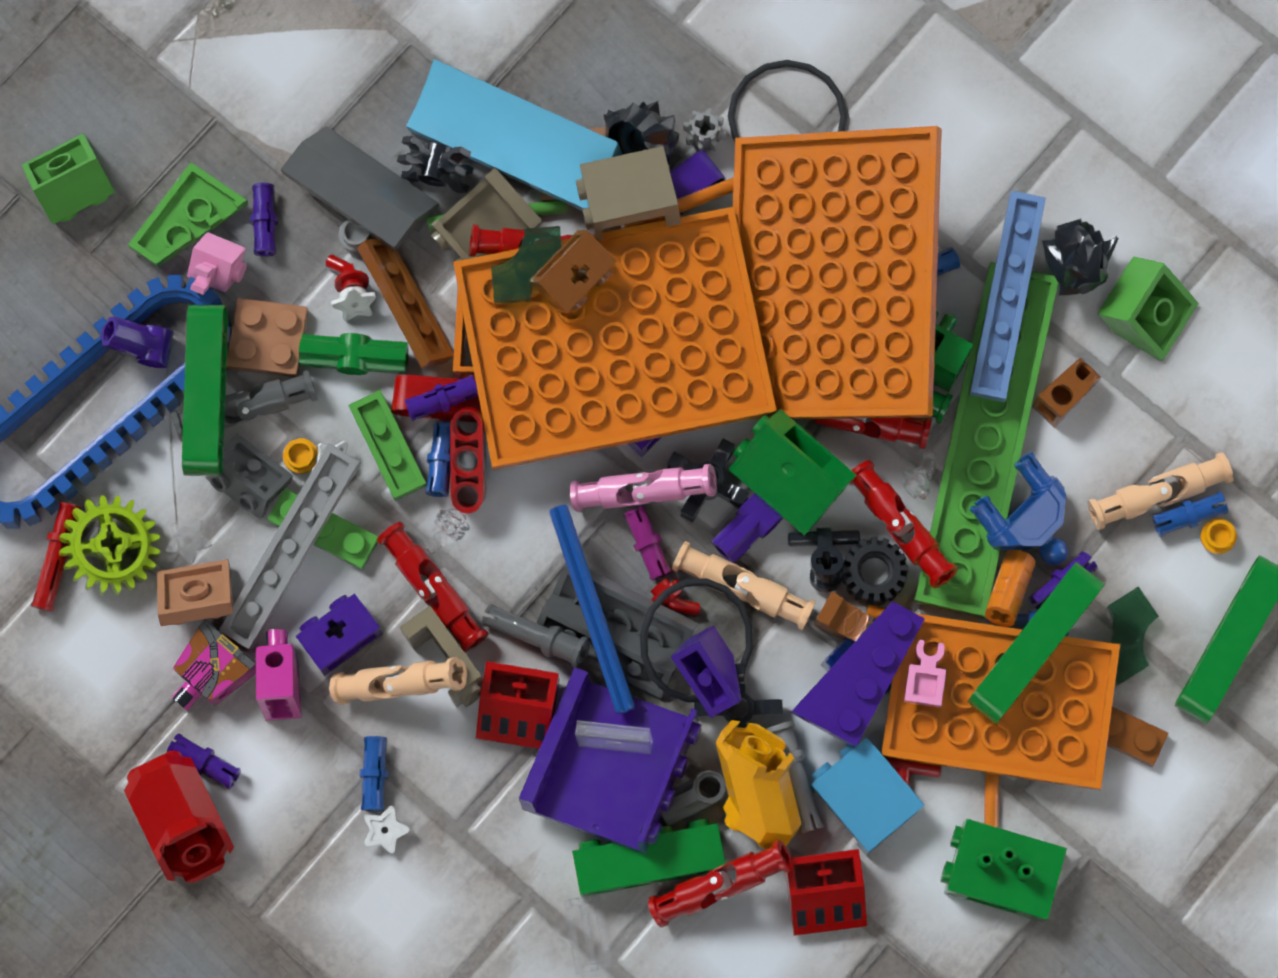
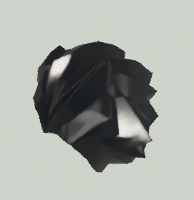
[603,101,680,165]
[1042,218,1119,296]

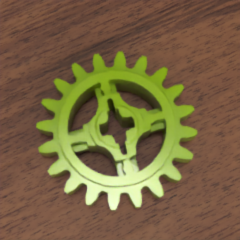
[59,495,160,595]

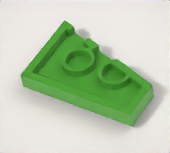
[128,162,249,268]

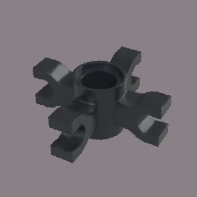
[396,135,474,193]
[667,438,749,523]
[694,664,783,728]

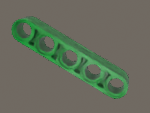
[182,305,228,476]
[1174,555,1278,724]
[967,562,1105,724]

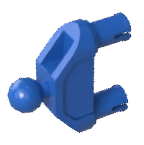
[969,452,1068,565]

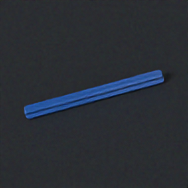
[549,505,635,714]

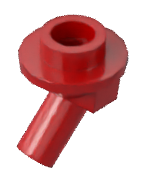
[325,254,369,293]
[650,578,700,617]

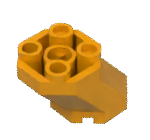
[715,720,801,849]

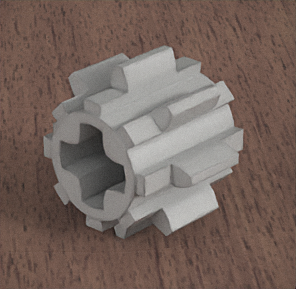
[683,108,726,152]

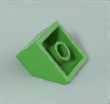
[21,133,115,225]
[1097,256,1199,361]

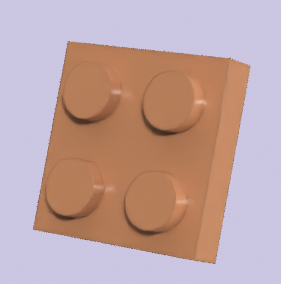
[227,298,309,378]
[157,559,233,626]

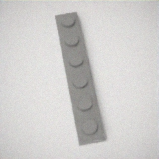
[218,443,362,649]

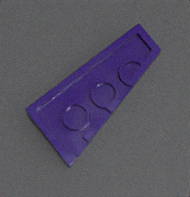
[790,601,924,748]

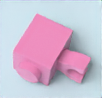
[187,232,247,295]

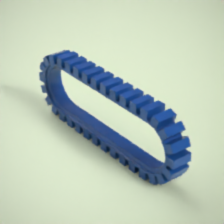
[0,275,232,529]

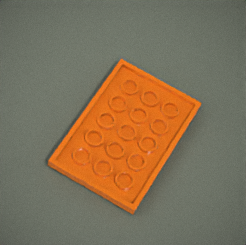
[881,613,1120,791]

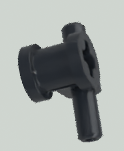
[788,527,860,593]

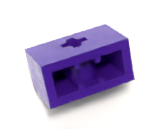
[296,593,383,676]

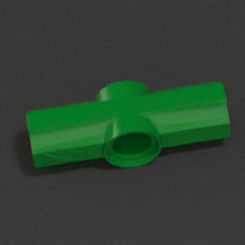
[299,333,409,376]

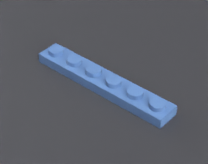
[969,190,1046,402]

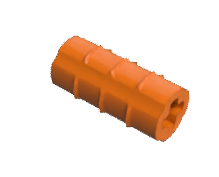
[985,550,1036,627]

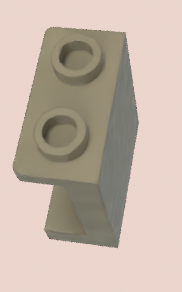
[576,146,681,241]
[431,168,542,261]
[400,605,483,708]

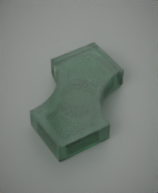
[491,226,562,305]
[1107,586,1159,686]

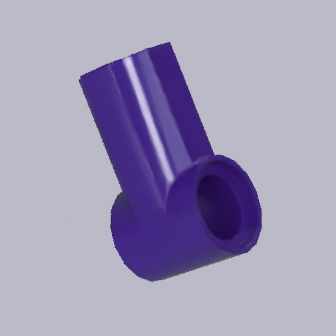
[100,316,174,368]
[711,493,783,563]

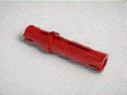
[30,502,82,612]

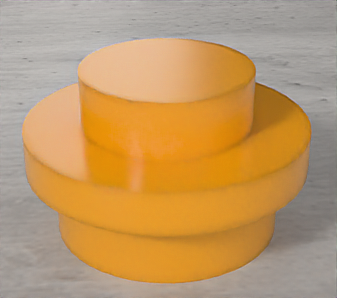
[283,438,318,474]
[1200,518,1237,555]

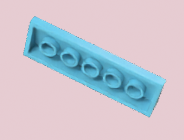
[406,59,623,211]

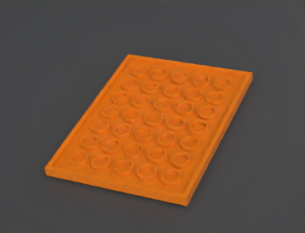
[733,126,942,420]
[453,207,777,470]

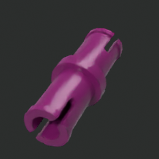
[623,506,672,581]

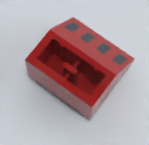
[475,661,560,749]
[785,849,867,936]

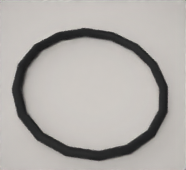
[727,60,847,142]
[640,578,753,703]

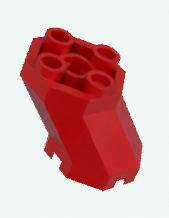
[124,750,234,883]

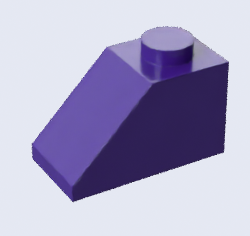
[671,625,742,718]

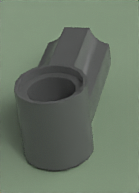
[661,770,727,826]

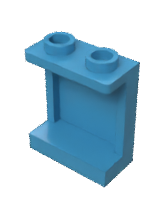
[810,738,924,855]

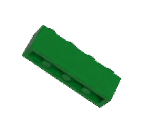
[572,819,725,898]

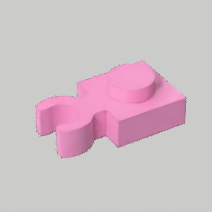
[904,640,946,708]

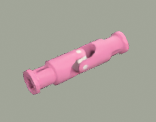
[570,464,717,512]

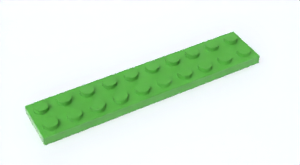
[914,261,1058,619]

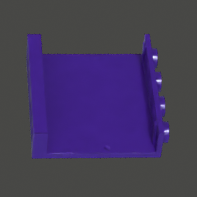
[519,667,702,854]

